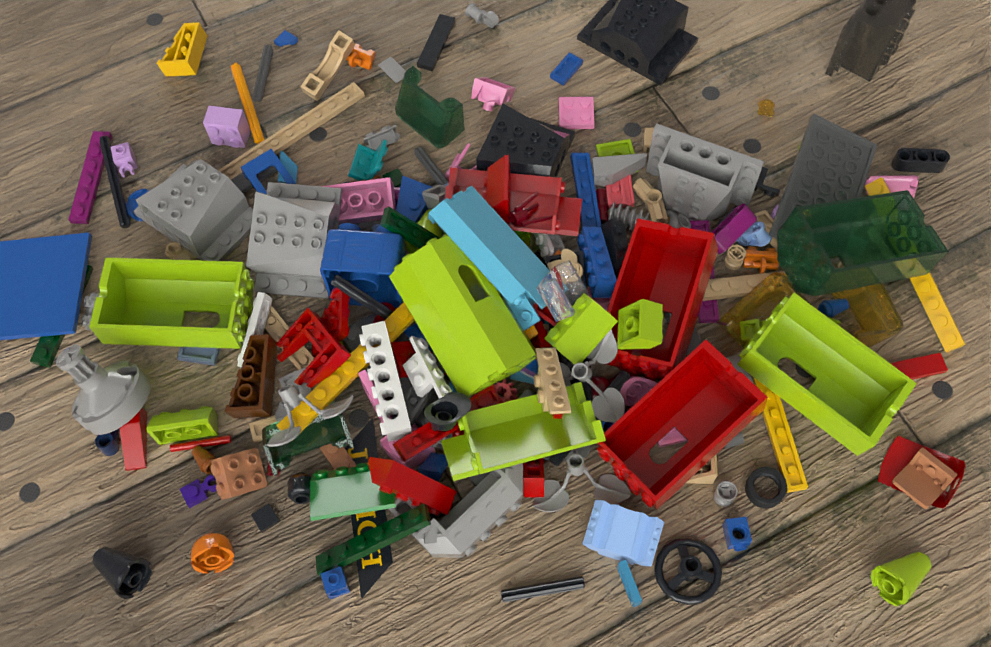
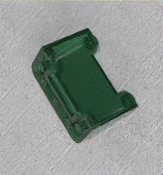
[395,66,465,148]

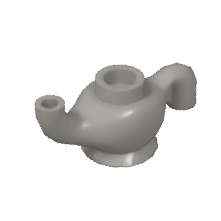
[666,210,691,228]

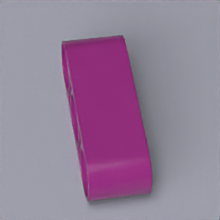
[711,203,757,254]

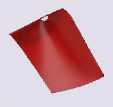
[878,436,966,508]

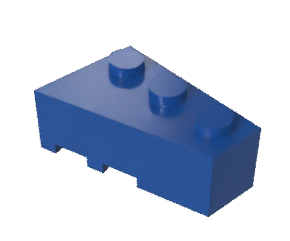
[396,176,432,223]

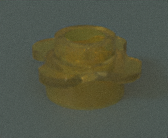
[757,99,775,117]

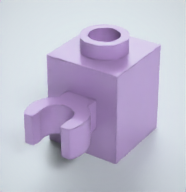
[111,142,138,178]

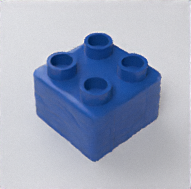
[320,223,406,308]

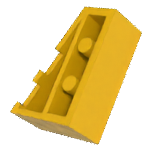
[156,22,208,76]

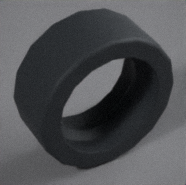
[745,466,787,509]

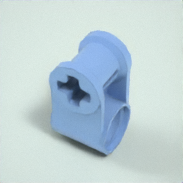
[736,222,772,247]

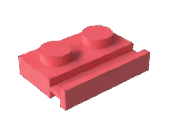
[605,174,635,209]

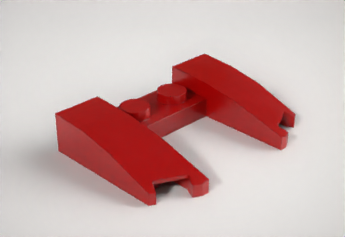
[276,308,351,388]

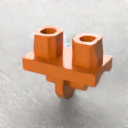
[346,43,375,70]
[743,246,781,274]

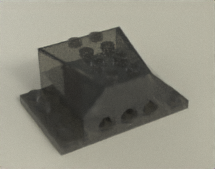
[825,0,916,82]

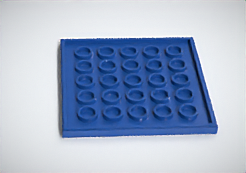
[0,233,92,340]

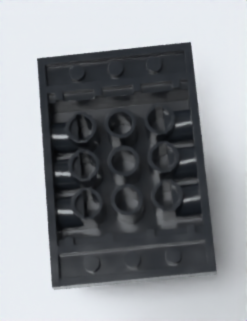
[577,0,698,86]
[476,104,575,178]

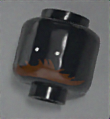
[288,472,311,504]

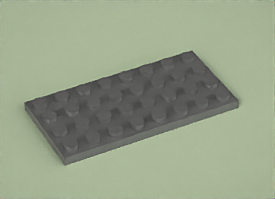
[769,114,877,267]

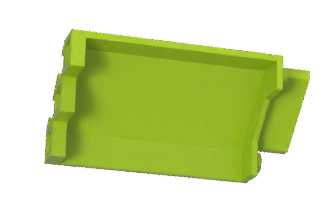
[441,382,606,481]

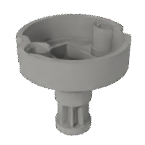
[56,344,151,435]

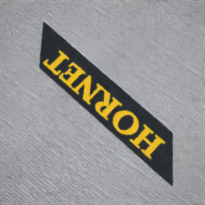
[345,419,393,598]

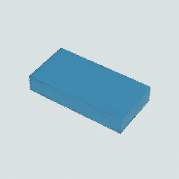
[617,560,642,607]

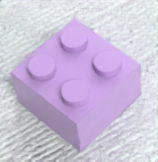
[203,106,251,148]

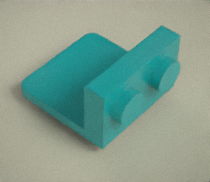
[348,139,388,181]

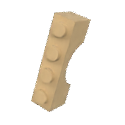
[301,30,355,102]

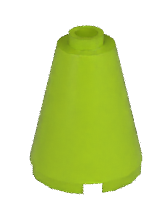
[870,552,932,606]

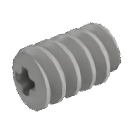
[609,202,650,232]

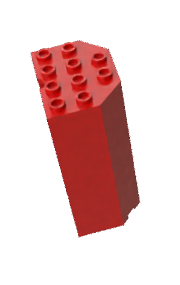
[607,218,718,381]
[596,340,768,510]

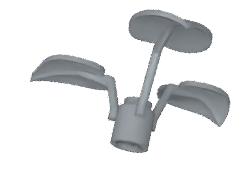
[559,329,625,423]
[267,384,354,447]
[533,445,631,512]

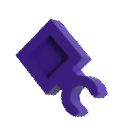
[180,475,217,508]

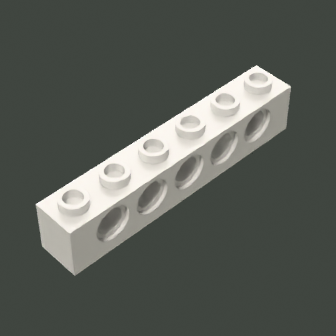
[359,321,412,442]

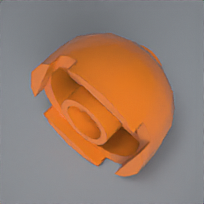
[191,533,234,574]

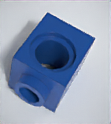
[722,516,752,551]
[320,567,350,599]

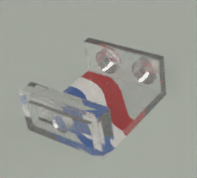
[536,260,589,322]

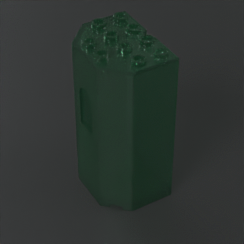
[777,190,949,296]

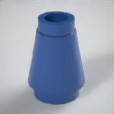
[818,298,849,318]

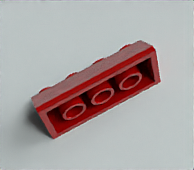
[368,457,456,516]

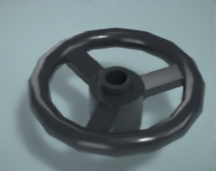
[654,537,722,605]

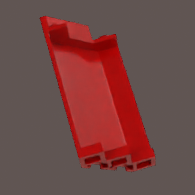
[445,167,582,236]

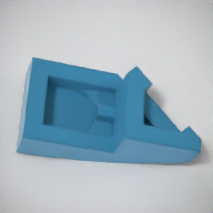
[278,151,298,183]

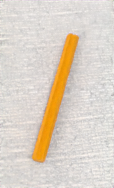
[231,63,264,144]

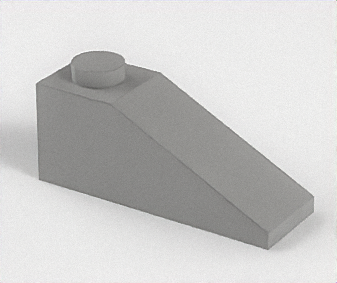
[591,153,647,186]

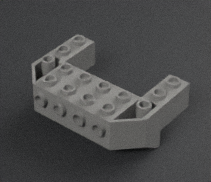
[389,463,523,558]

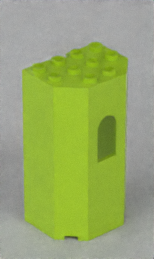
[389,234,537,397]
[89,258,254,349]
[737,293,917,456]

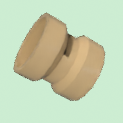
[724,245,746,270]

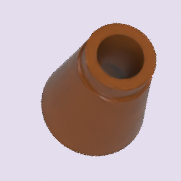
[191,445,217,474]

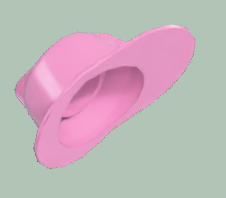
[620,376,658,407]

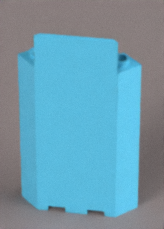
[428,186,567,309]

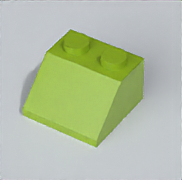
[617,299,663,349]

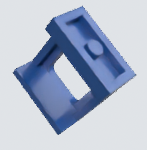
[241,149,296,194]

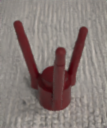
[508,192,553,227]

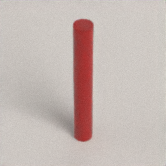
[170,435,232,452]

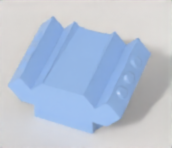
[583,500,664,566]

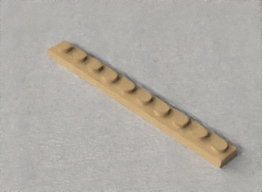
[218,82,365,180]

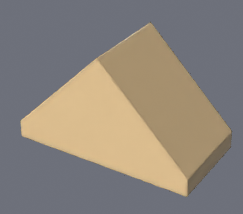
[686,455,718,484]

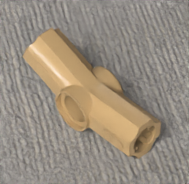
[632,178,669,224]

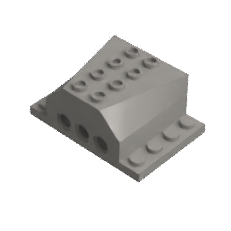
[646,124,764,221]
[133,159,253,261]
[246,182,342,299]

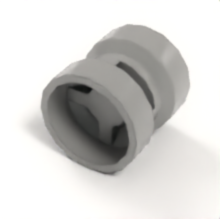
[714,481,738,507]

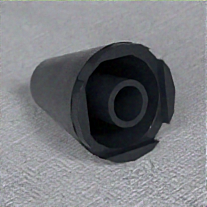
[92,547,152,599]

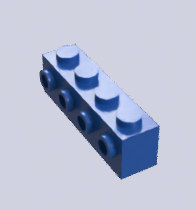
[577,227,617,298]

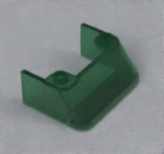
[262,403,354,476]

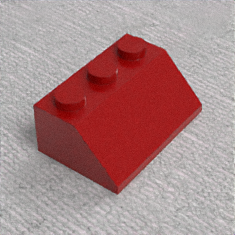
[483,155,511,224]

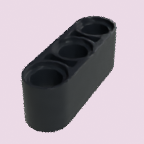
[891,148,950,173]

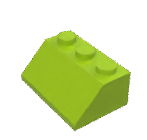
[544,293,618,365]
[147,406,218,445]

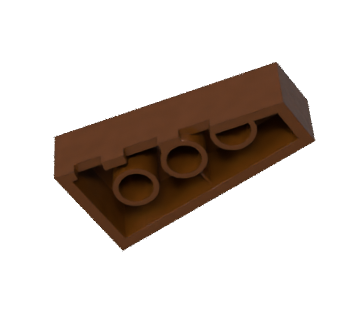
[224,334,277,418]

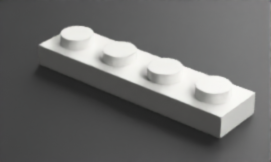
[237,292,273,368]

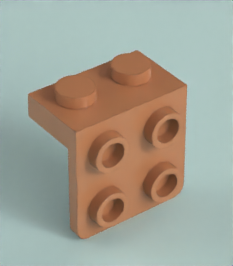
[892,447,958,509]
[211,448,267,500]

